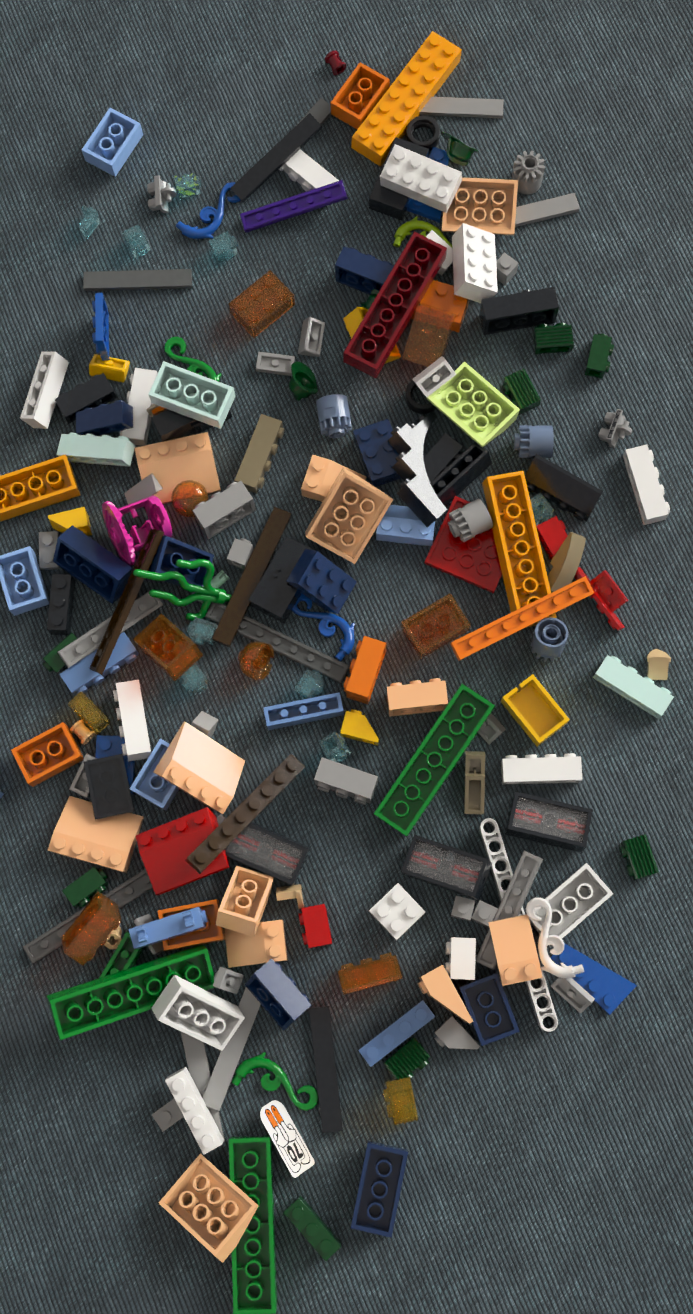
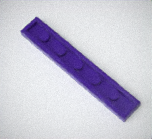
[240,180,348,233]

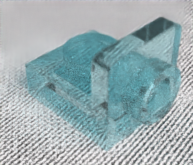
[79,205,100,238]

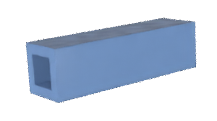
[128,907,208,949]

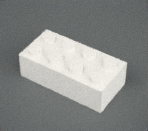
[380,144,462,213]
[452,223,497,303]
[529,863,613,947]
[151,975,245,1051]

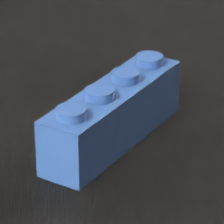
[60,632,139,696]
[263,692,344,730]
[358,1000,435,1067]

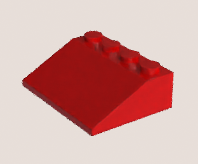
[136,807,229,896]

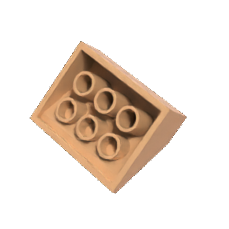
[442,177,518,235]
[135,432,221,504]
[305,467,393,564]
[153,721,245,814]
[48,796,144,873]
[417,965,473,1024]
[159,1153,258,1263]

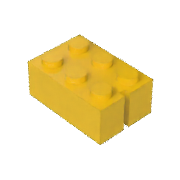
[501,674,570,747]

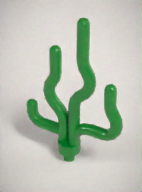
[133,559,232,621]

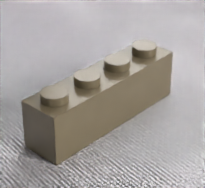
[234,414,285,494]

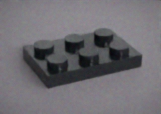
[84,754,134,820]

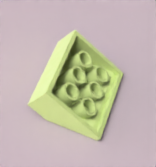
[427,362,520,447]

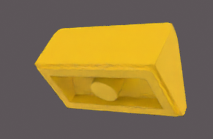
[89,354,130,382]

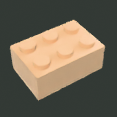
[387,678,448,717]
[216,865,274,937]

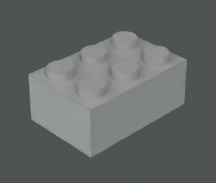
[193,481,256,539]
[314,757,378,805]

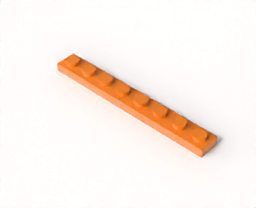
[450,576,594,661]

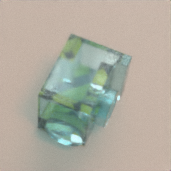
[173,173,202,200]

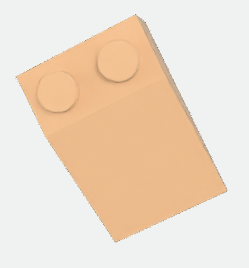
[301,455,366,502]
[488,914,543,986]
[224,920,288,968]

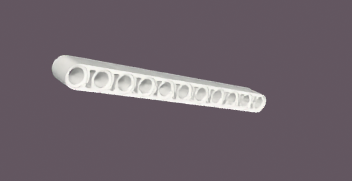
[479,818,558,1032]

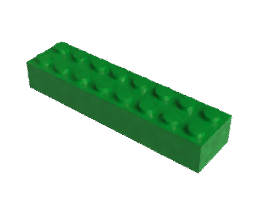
[374,684,495,837]
[46,944,215,1040]
[229,1135,277,1314]

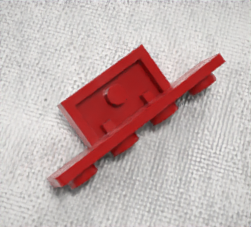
[574,567,629,630]

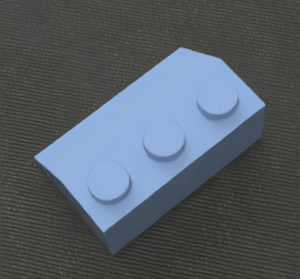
[376,505,435,546]

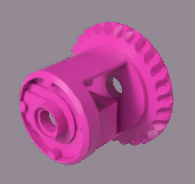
[102,495,172,566]

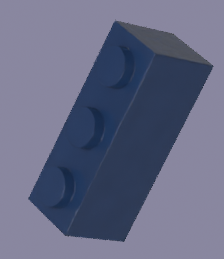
[76,400,133,436]

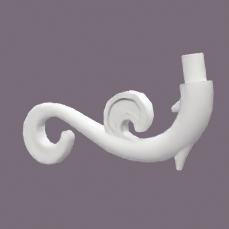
[526,897,584,978]

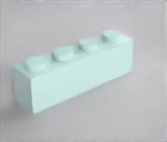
[56,432,135,467]
[593,655,674,719]

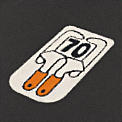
[260,1100,315,1178]

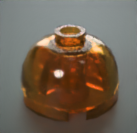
[171,480,209,518]
[238,641,274,681]

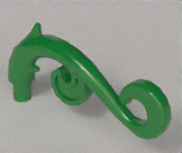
[164,337,222,382]
[231,1052,318,1111]

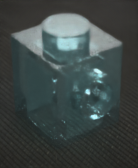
[122,225,150,258]
[208,231,238,263]
[530,493,554,525]
[187,617,217,646]
[178,661,209,694]
[294,669,325,699]
[319,731,352,762]

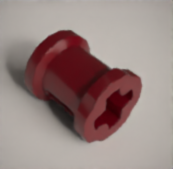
[324,50,347,75]

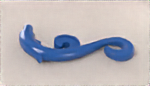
[176,182,240,239]
[292,594,355,661]

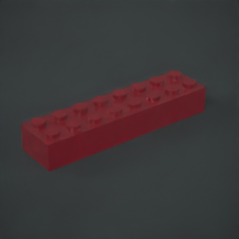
[343,231,447,378]

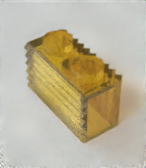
[68,692,110,734]
[383,1077,418,1125]

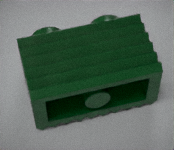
[533,323,574,354]
[502,369,541,415]
[619,834,659,880]
[383,1037,430,1083]

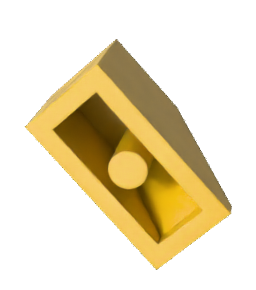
[48,507,92,536]
[340,709,379,746]

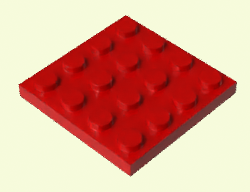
[424,496,502,594]

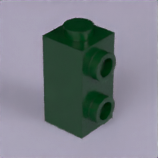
[584,334,614,378]
[42,633,78,673]
[62,867,109,908]

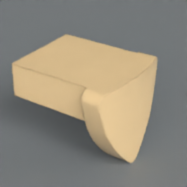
[647,649,671,680]
[276,884,304,909]

